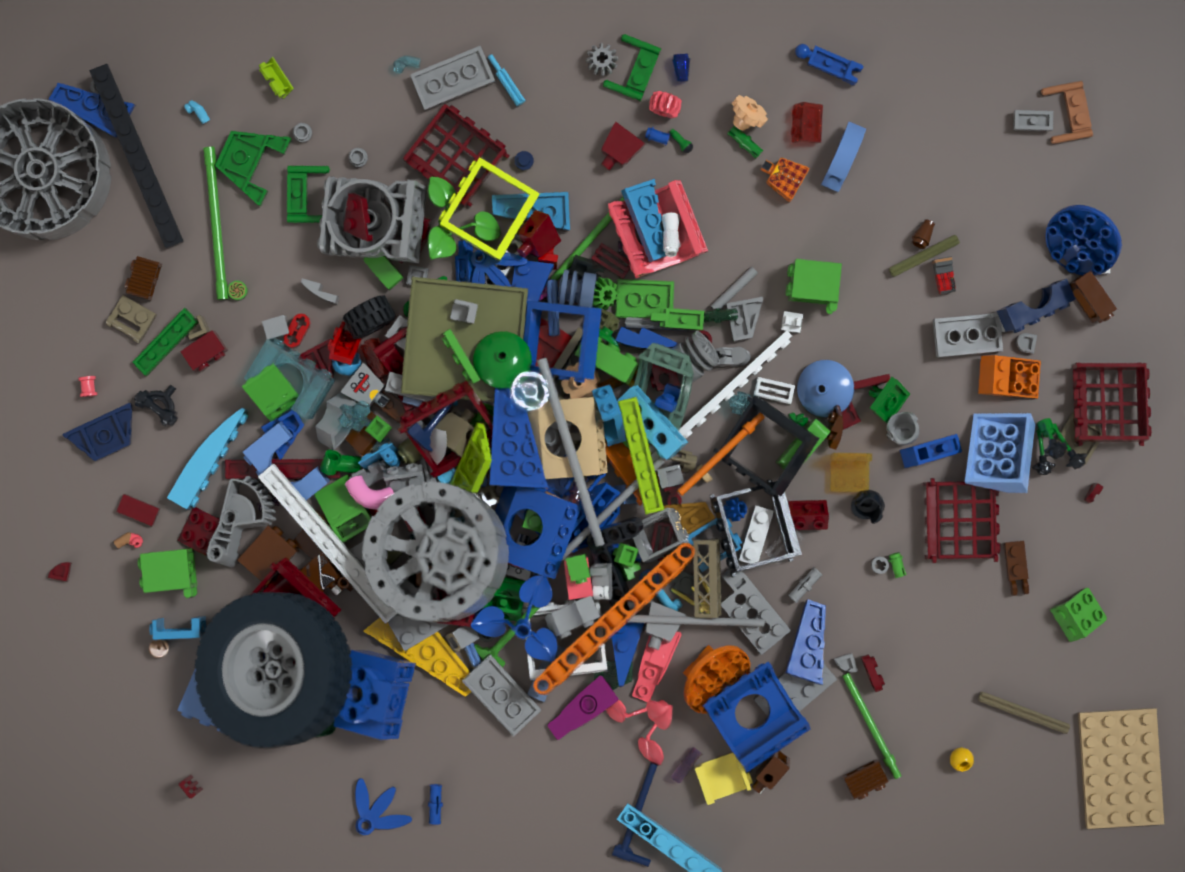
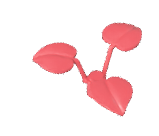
[606,700,672,766]

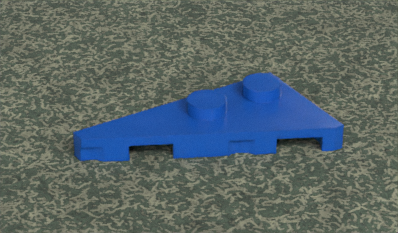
[612,622,645,687]

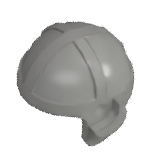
[886,412,920,445]

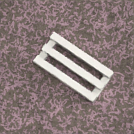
[753,377,795,404]

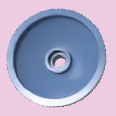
[797,360,854,417]

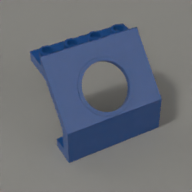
[495,486,582,579]
[703,661,811,772]

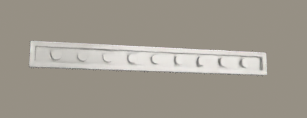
[651,330,792,462]
[258,464,397,624]

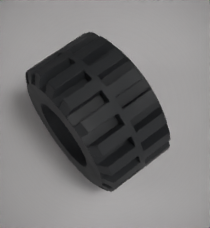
[343,295,396,339]

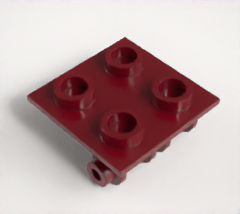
[177,507,220,556]

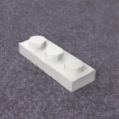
[739,505,774,564]

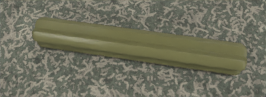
[889,235,960,277]

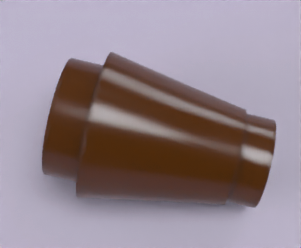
[911,219,935,249]

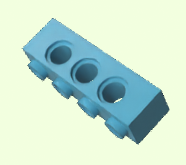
[617,385,688,460]

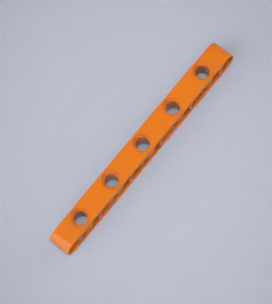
[534,543,695,695]

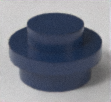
[515,151,534,170]

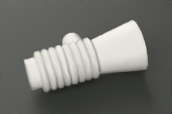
[662,213,682,257]

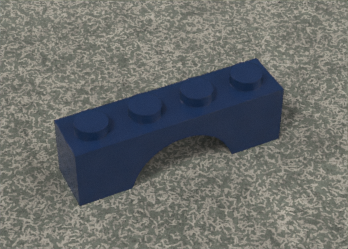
[997,278,1076,333]

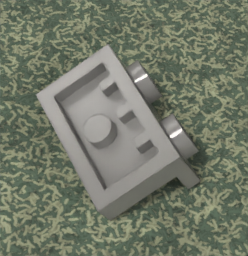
[383,463,425,493]

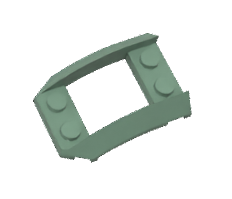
[634,343,693,431]

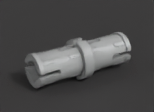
[788,567,822,603]

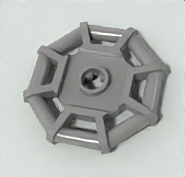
[415,518,487,593]

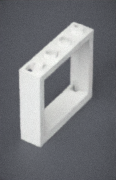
[523,599,608,680]

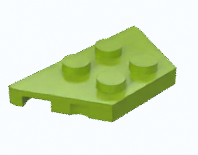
[450,423,492,493]

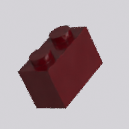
[180,330,228,372]

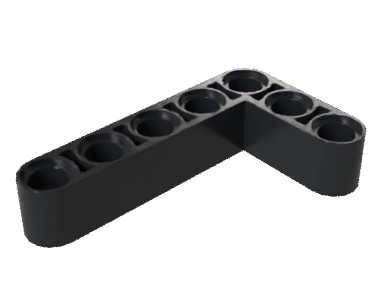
[587,517,643,611]

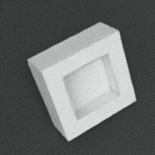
[781,311,803,333]

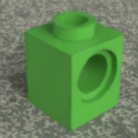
[566,554,590,584]

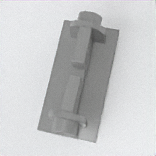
[349,460,388,487]

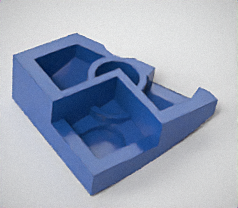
[261,407,304,459]

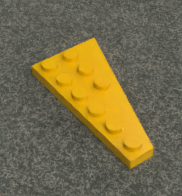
[363,618,472,697]

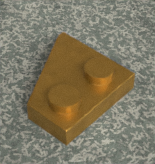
[664,502,715,535]

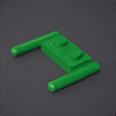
[603,34,661,101]
[287,166,330,223]

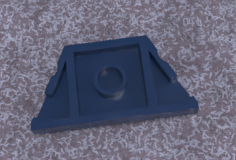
[63,403,132,461]

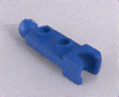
[795,44,864,85]

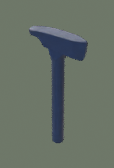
[407,401,455,452]

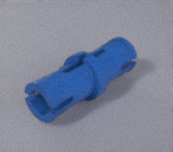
[428,784,443,825]

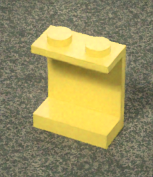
[694,752,753,805]

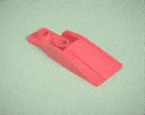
[632,631,681,702]

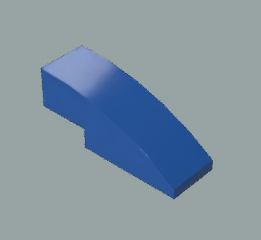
[616,327,677,350]

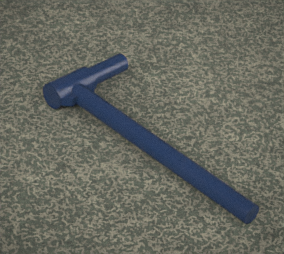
[612,762,658,867]

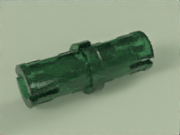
[704,308,738,323]

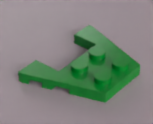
[215,131,292,207]

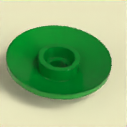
[599,326,619,348]

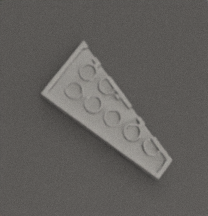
[349,542,449,651]

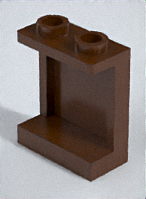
[238,525,299,586]

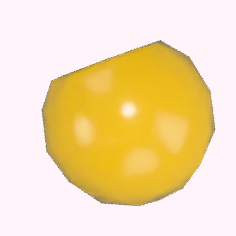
[950,747,974,772]

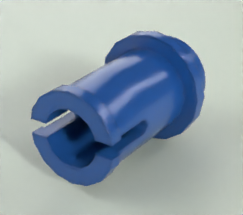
[645,127,670,145]

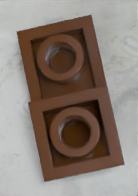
[826,405,843,450]

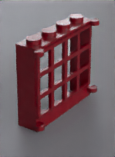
[403,104,510,207]
[1073,362,1152,446]
[923,478,1000,563]

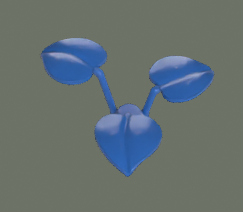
[471,575,557,662]

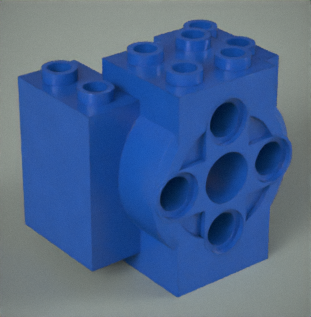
[334,650,416,740]

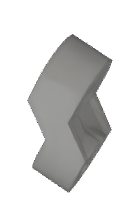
[715,347,751,367]

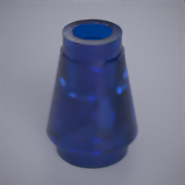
[672,53,691,82]

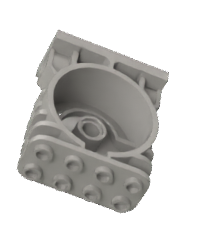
[317,176,427,263]

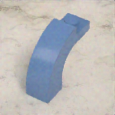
[821,122,866,192]

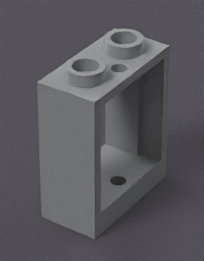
[629,507,689,563]

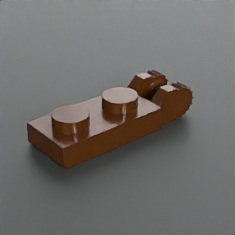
[1004,540,1029,596]

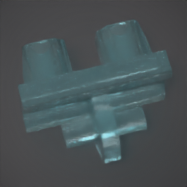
[338,401,372,432]

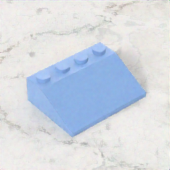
[965,413,1035,493]

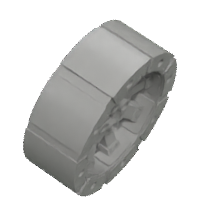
[0,98,111,240]
[363,482,509,622]

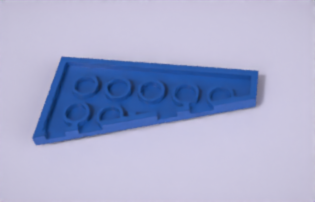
[489,384,548,489]

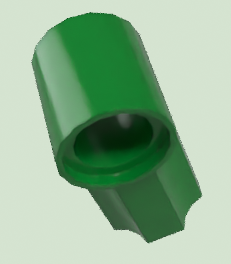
[320,450,361,475]

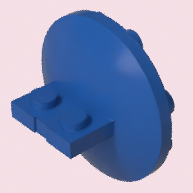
[1045,205,1122,275]

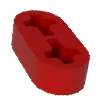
[284,313,311,348]

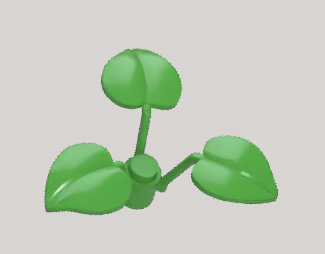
[428,177,501,259]

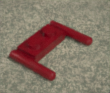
[373,326,407,375]

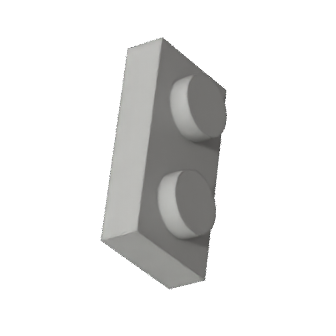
[1013,110,1053,131]

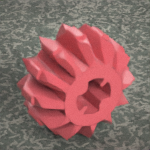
[649,91,682,118]

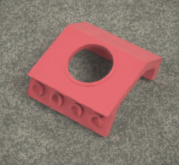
[608,180,708,278]

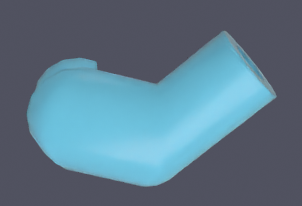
[184,100,210,124]
[656,590,683,611]

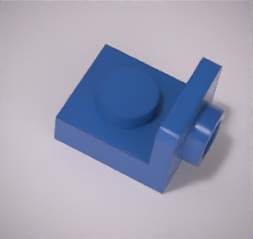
[654,383,681,412]

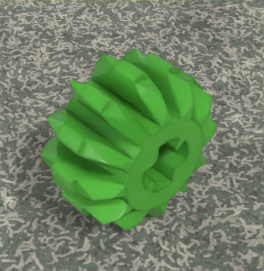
[592,277,619,310]

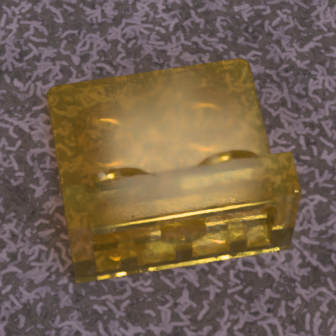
[830,453,872,492]

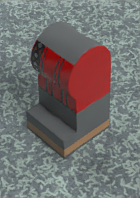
[932,256,956,294]

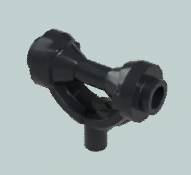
[134,385,178,428]

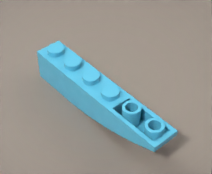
[167,408,248,510]
[617,803,723,872]

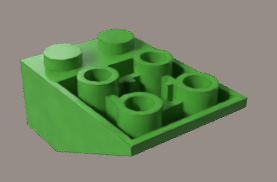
[242,363,302,422]
[314,474,372,543]

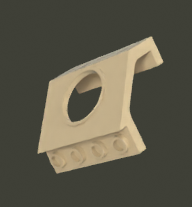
[524,397,608,479]

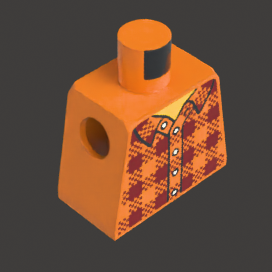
[761,158,810,202]

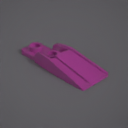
[548,676,618,740]

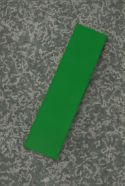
[132,308,199,376]

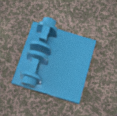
[358,443,400,471]

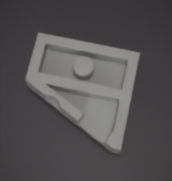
[726,297,763,342]

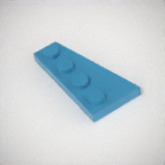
[621,179,666,263]
[492,192,570,231]

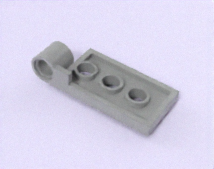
[933,313,1012,358]
[721,570,791,655]

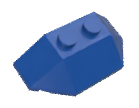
[568,482,620,553]

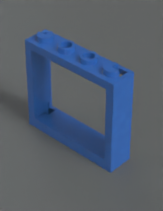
[524,301,602,382]

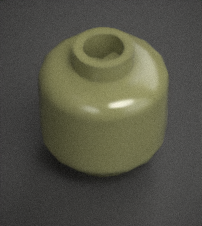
[397,438,423,464]

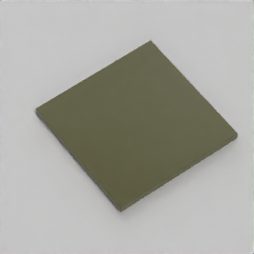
[401,277,528,402]

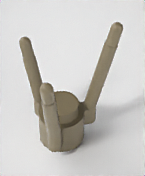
[655,441,697,473]

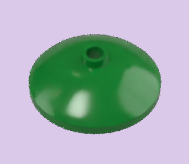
[473,331,532,389]

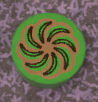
[228,281,248,300]

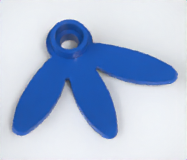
[471,250,527,287]
[355,778,412,835]

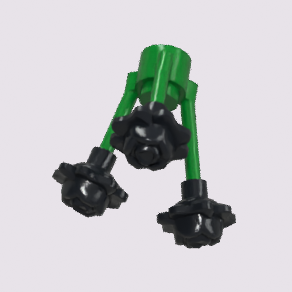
[1032,418,1087,475]

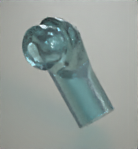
[393,55,421,73]

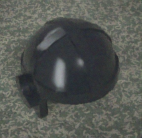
[851,490,885,524]

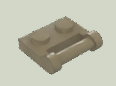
[105,295,157,344]

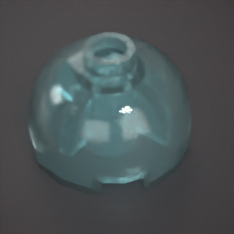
[509,372,549,412]

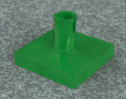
[869,376,910,424]

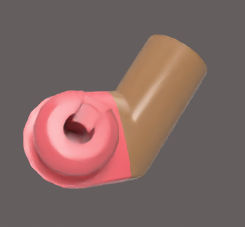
[113,532,143,549]

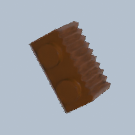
[125,256,162,301]
[842,759,889,800]

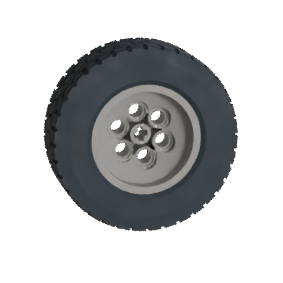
[194,592,352,748]

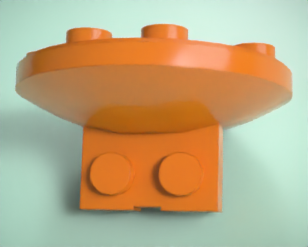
[683,645,751,714]

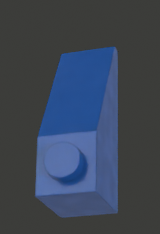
[900,434,962,468]

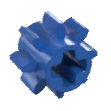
[723,497,747,522]

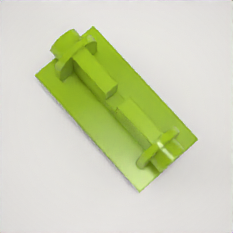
[259,57,294,99]

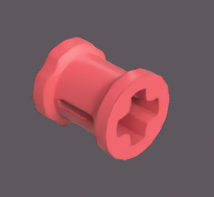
[78,376,97,397]

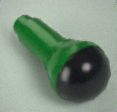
[669,129,693,153]

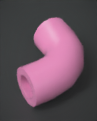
[345,476,394,510]

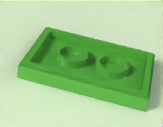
[615,279,674,318]

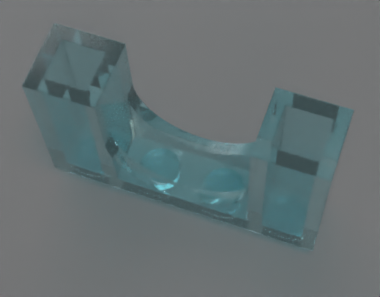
[244,338,336,419]

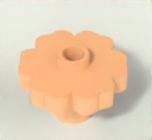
[732,95,768,131]
[561,362,600,399]

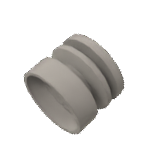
[672,331,720,383]

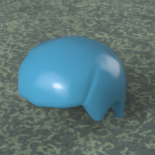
[332,353,361,376]

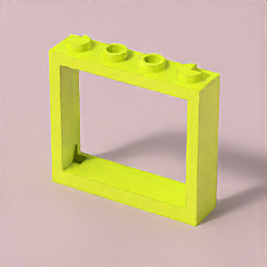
[438,157,540,262]

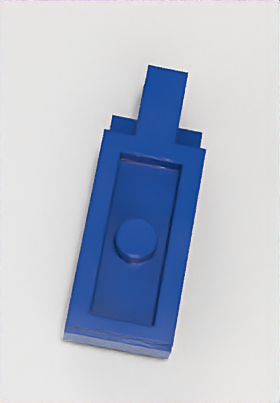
[455,241,474,283]

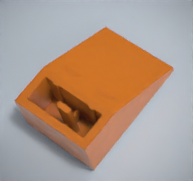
[978,355,1041,399]

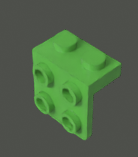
[1050,588,1107,642]

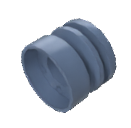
[558,269,597,308]

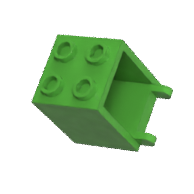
[785,259,842,314]
[138,548,197,598]

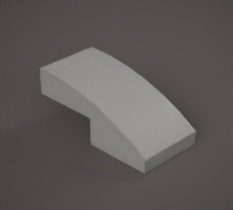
[301,278,339,305]

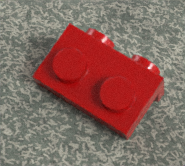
[327,321,363,365]

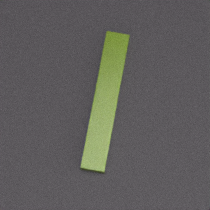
[618,396,664,514]

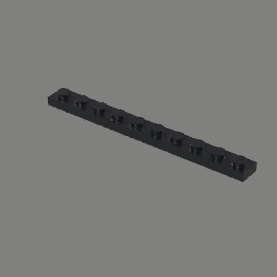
[89,63,184,249]

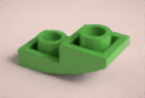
[363,256,404,290]

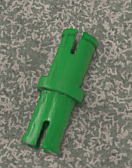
[727,125,763,159]

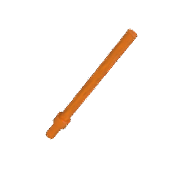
[677,413,765,496]

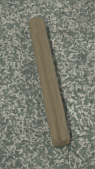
[978,692,1070,734]

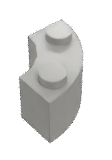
[315,392,357,450]
[544,596,600,639]

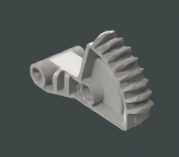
[207,476,276,567]

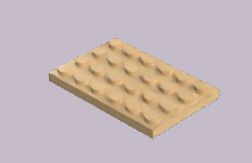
[1078,708,1164,829]

